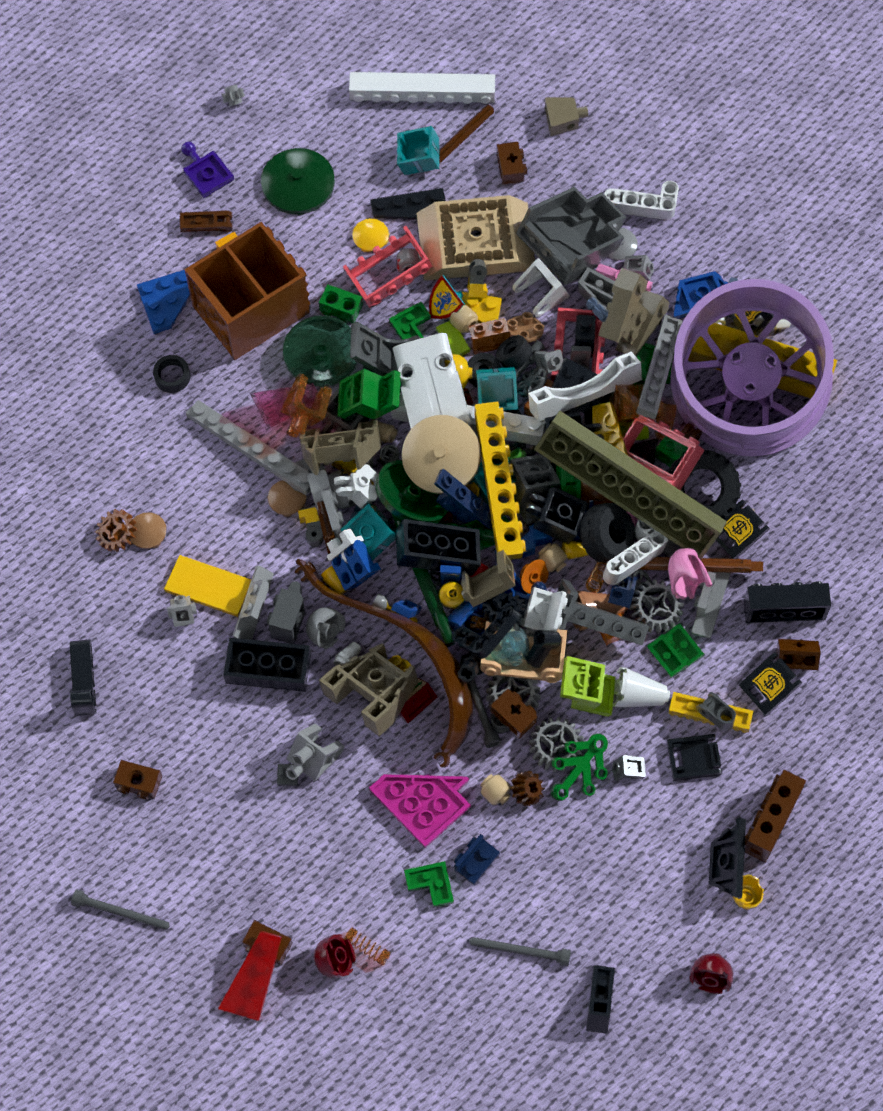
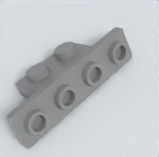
[307,469,344,544]
[233,566,274,640]
[692,571,731,639]

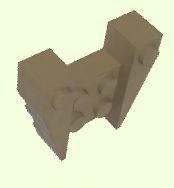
[599,268,670,356]
[299,420,382,475]
[319,643,418,736]

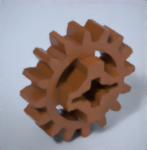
[95,509,137,552]

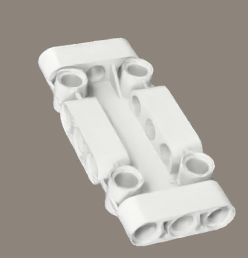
[393,333,471,429]

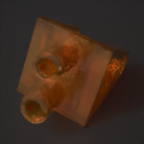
[280,373,332,438]
[613,385,664,422]

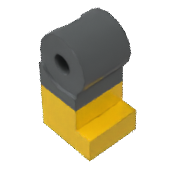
[467,259,488,298]
[298,507,323,547]

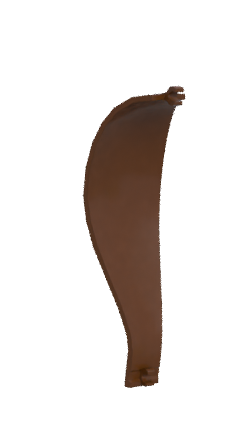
[295,559,473,768]

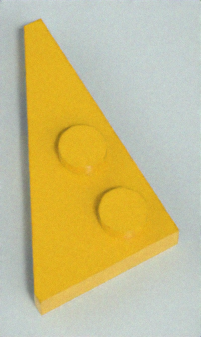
[456,291,502,323]

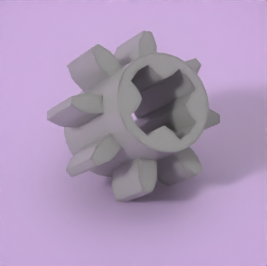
[221,84,245,106]

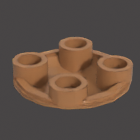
[507,312,544,342]
[267,480,307,517]
[130,512,167,548]

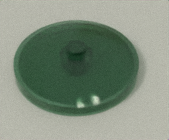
[283,316,358,387]

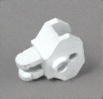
[334,464,378,509]

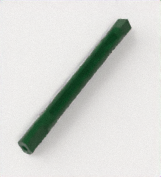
[392,514,455,647]

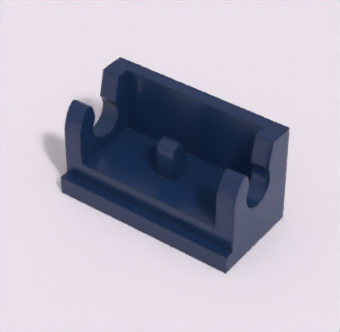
[608,576,637,608]

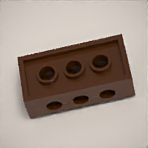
[744,769,807,863]

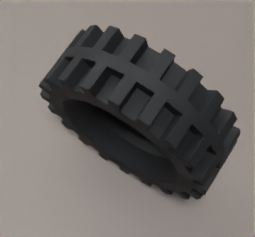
[667,450,741,518]

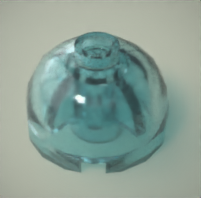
[491,628,530,666]

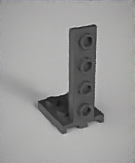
[557,579,649,645]

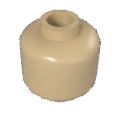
[450,305,478,333]
[538,543,567,572]
[480,774,511,805]

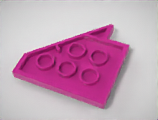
[369,774,471,848]

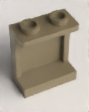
[460,550,515,607]

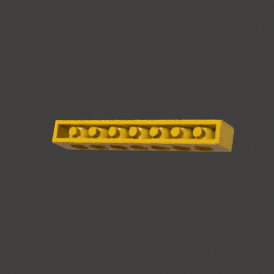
[474,402,526,560]

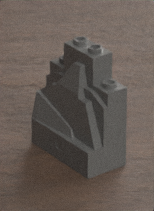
[516,186,626,285]

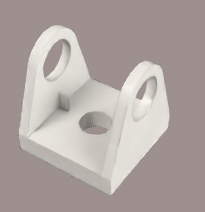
[512,258,570,317]

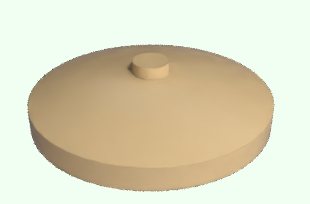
[402,415,481,494]

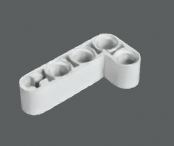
[604,181,679,220]
[603,519,668,585]

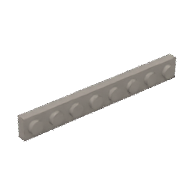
[636,315,683,420]
[186,400,311,495]

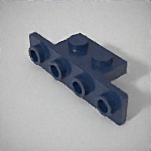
[434,469,493,530]

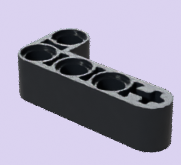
[70,639,97,716]

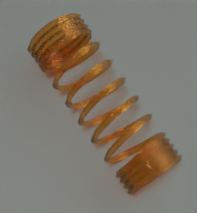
[586,562,607,593]
[344,927,391,966]

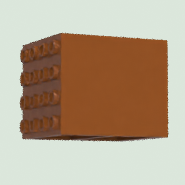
[184,222,310,360]

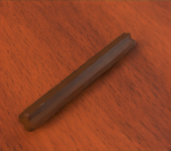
[439,104,494,164]

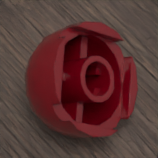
[314,934,356,978]
[689,953,734,994]

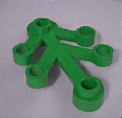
[550,733,608,801]

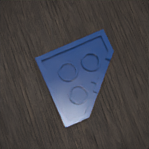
[136,270,190,334]

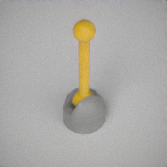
[372,593,418,623]

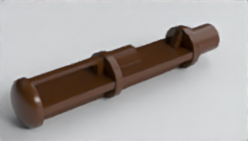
[317,501,335,554]

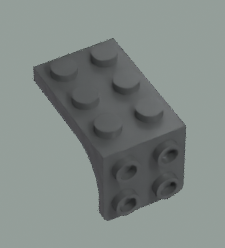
[350,322,421,377]

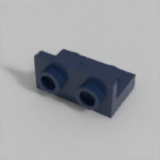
[454,834,500,885]

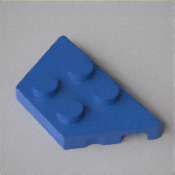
[673,271,728,319]

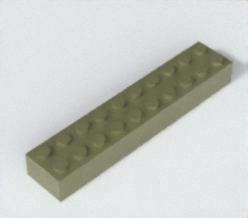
[534,411,727,560]

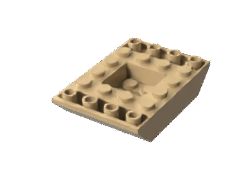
[417,195,535,281]

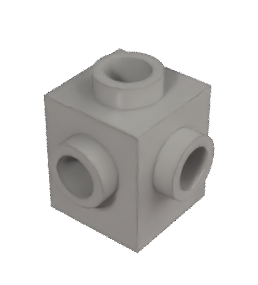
[167,595,197,627]

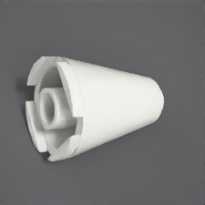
[613,667,670,707]

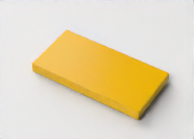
[164,555,251,617]

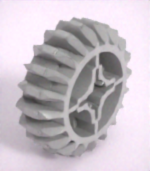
[629,579,684,634]
[486,675,541,714]
[529,717,584,772]

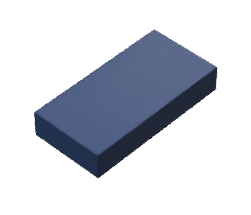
[440,565,461,585]
[391,599,422,619]

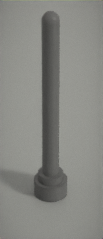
[460,660,501,748]
[71,889,170,930]
[469,937,571,967]

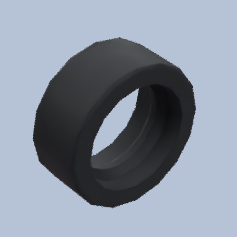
[153,355,191,393]

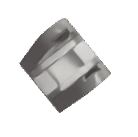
[286,724,345,781]

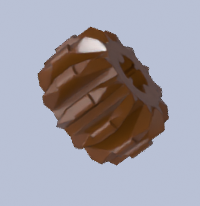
[510,771,545,807]

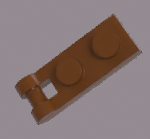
[180,210,233,232]

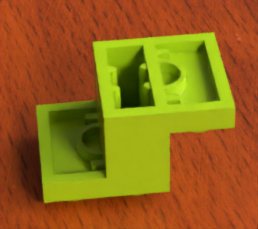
[560,656,616,717]

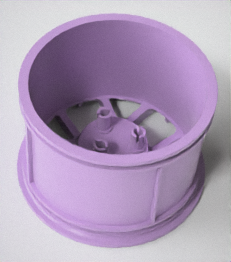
[671,279,834,457]

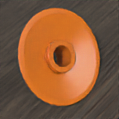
[520,560,549,594]

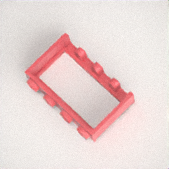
[343,226,433,308]
[551,307,605,382]
[623,413,704,490]

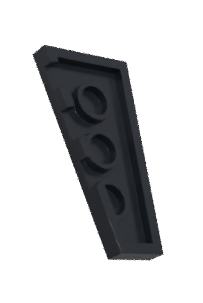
[370,188,446,220]

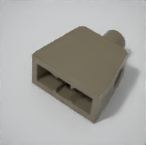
[544,97,588,136]

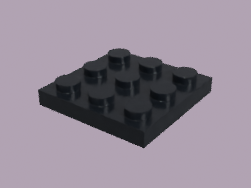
[551,358,613,425]

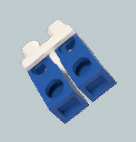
[327,529,381,591]

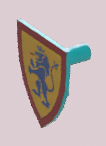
[429,275,465,319]

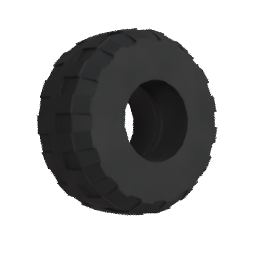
[579,503,636,563]

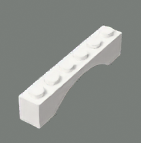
[528,352,642,422]

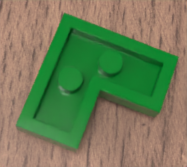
[389,301,431,340]
[404,861,454,908]

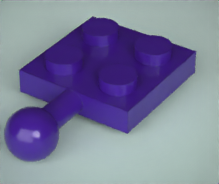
[181,141,235,198]

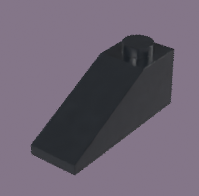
[586,965,615,1034]

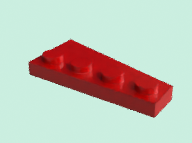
[218,931,282,1021]

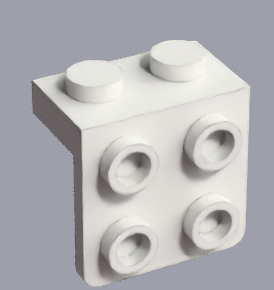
[522,587,568,632]

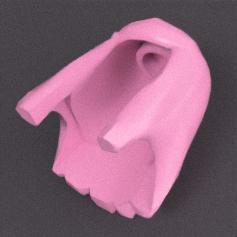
[668,548,712,600]

